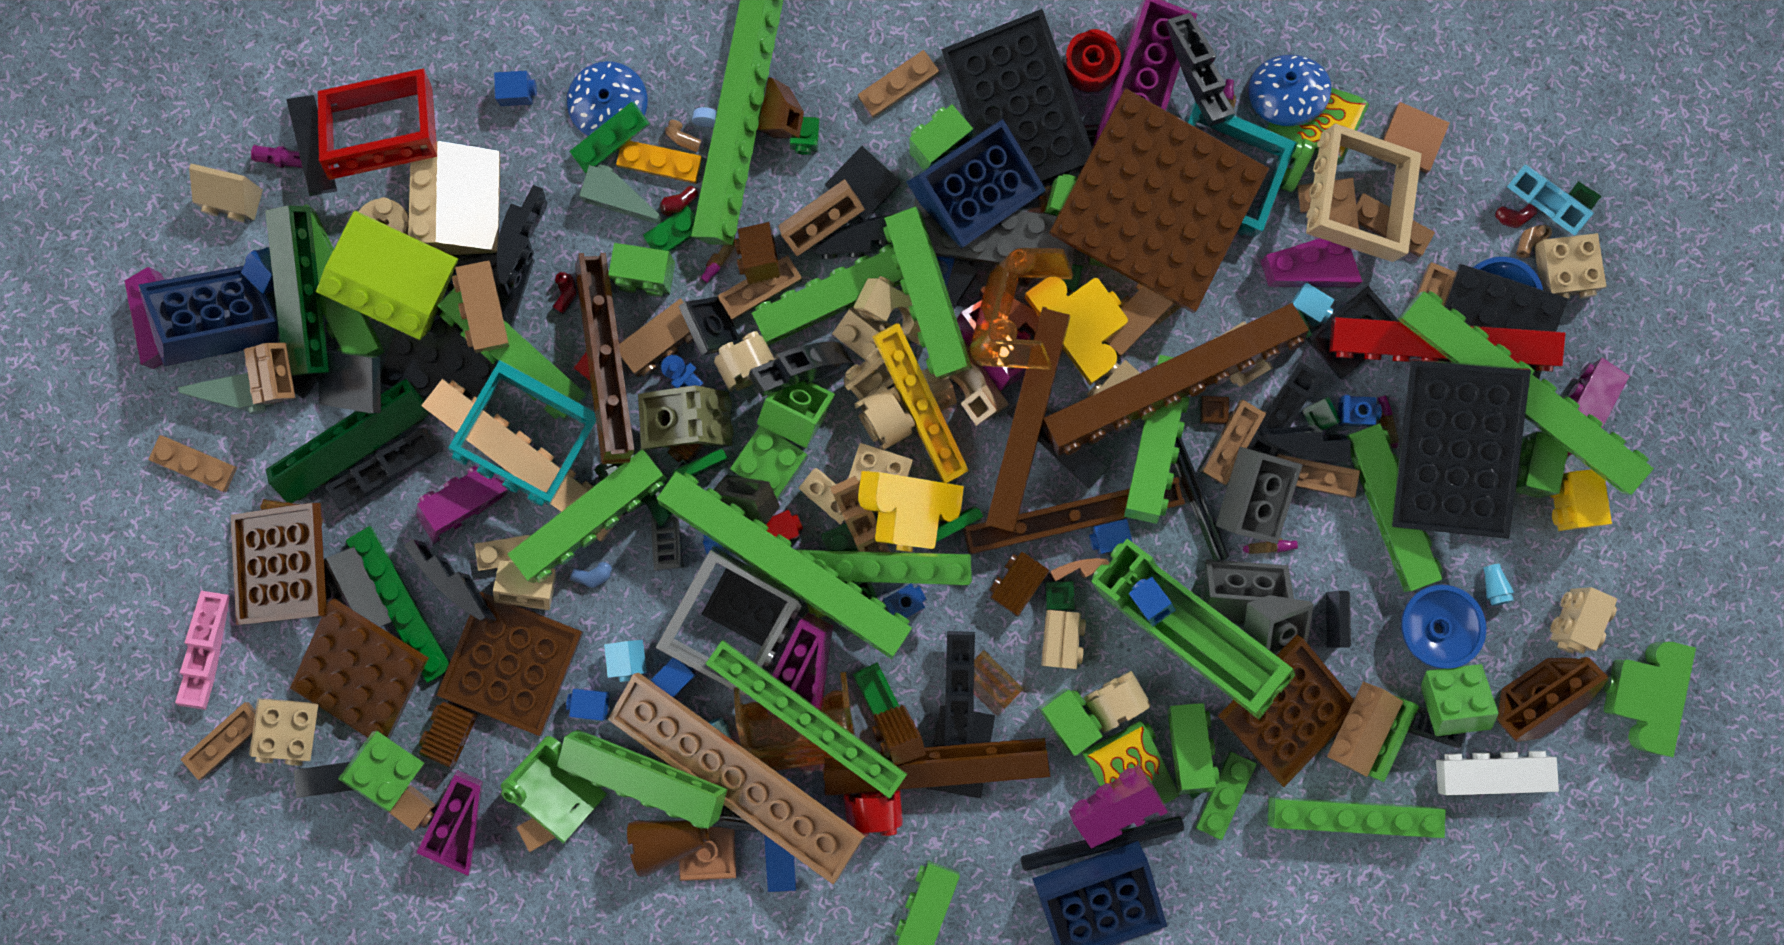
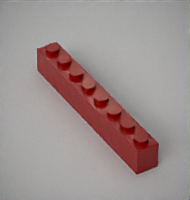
[1329,317,1566,372]

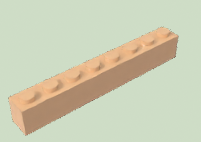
[421,379,623,541]

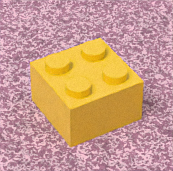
[1550,469,1612,531]

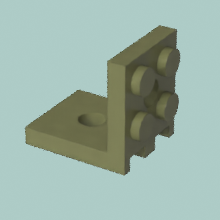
[638,385,734,450]

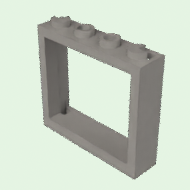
[656,546,802,696]

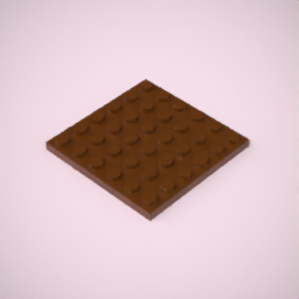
[1048,88,1269,313]

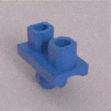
[661,355,703,388]

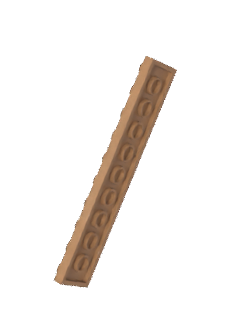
[608,673,865,885]

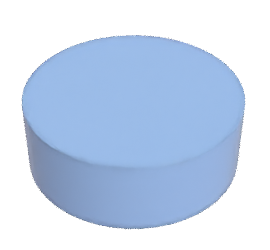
[692,107,717,128]

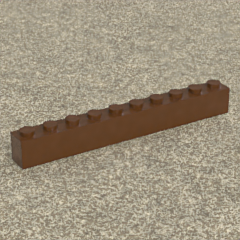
[1042,303,1309,456]

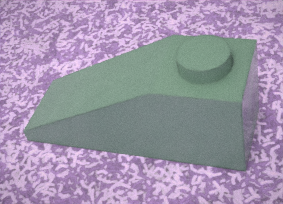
[579,164,662,225]
[178,373,274,414]

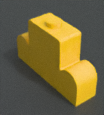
[1025,277,1128,386]
[858,471,964,552]

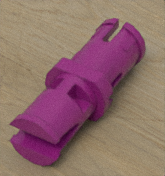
[251,144,302,168]

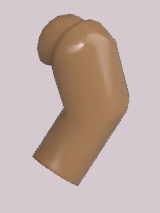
[665,120,701,152]
[1516,224,1552,258]

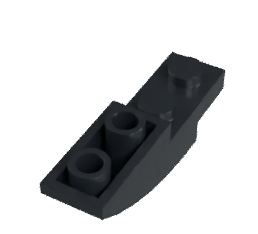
[497,185,547,296]
[815,214,894,259]
[749,342,854,397]
[1007,403,1108,489]

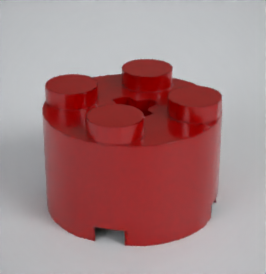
[1063,29,1121,92]
[844,790,903,837]

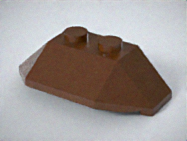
[1497,657,1609,742]

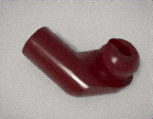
[659,186,698,216]
[1495,204,1538,228]
[552,272,577,314]

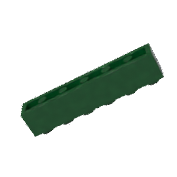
[265,205,329,376]
[265,379,430,505]

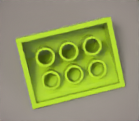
[316,211,458,340]

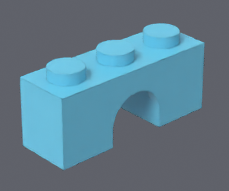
[1507,164,1594,236]

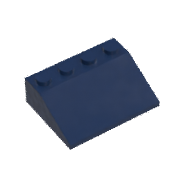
[906,119,1046,248]
[138,266,278,367]
[1032,841,1168,945]

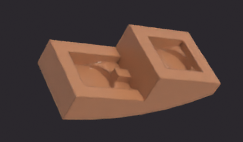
[1048,558,1109,582]

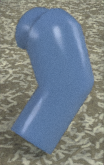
[570,562,612,588]

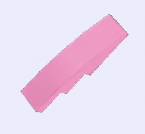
[175,591,230,710]

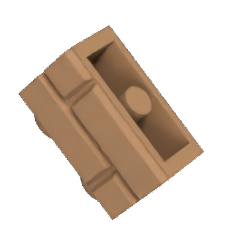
[244,343,295,404]

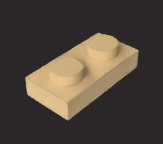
[475,535,531,571]

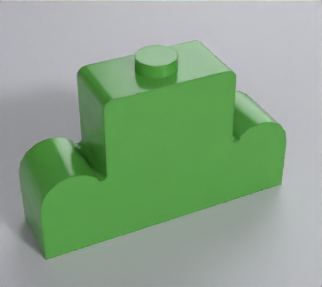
[1604,642,1696,758]

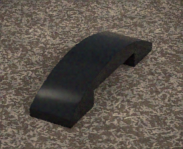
[1247,361,1324,456]

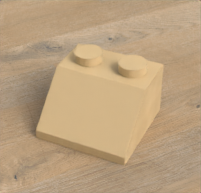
[189,164,263,223]

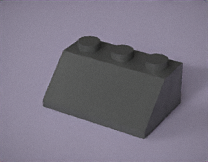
[1215,446,1302,544]
[324,547,391,628]
[1203,559,1294,624]
[1244,595,1314,655]

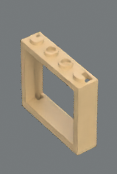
[1306,124,1421,262]

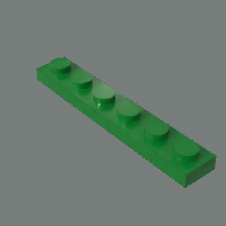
[346,526,450,683]

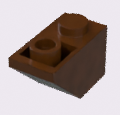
[757,77,804,139]

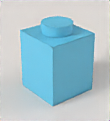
[1291,282,1334,327]
[604,640,647,682]

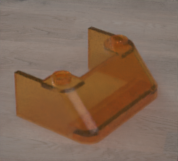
[970,248,1073,370]
[734,672,856,771]

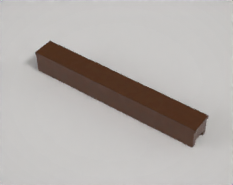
[575,253,634,464]
[985,307,1071,532]
[963,477,1185,555]
[823,738,1051,796]

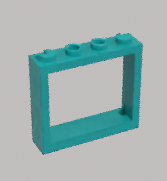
[1184,101,1296,237]
[448,360,596,507]

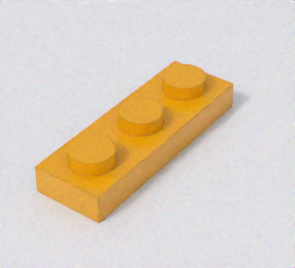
[616,141,702,184]

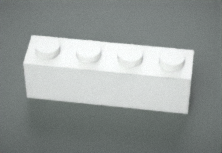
[1436,751,1559,795]

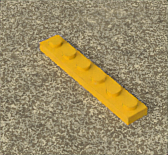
[872,323,969,483]

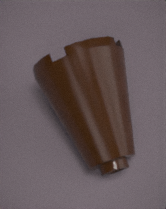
[627,820,709,877]

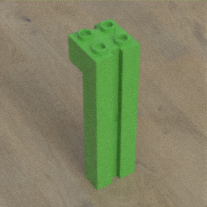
[1091,539,1295,719]

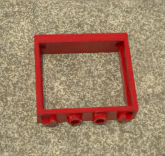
[318,68,438,180]

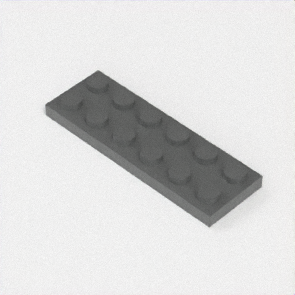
[913,197,1075,275]

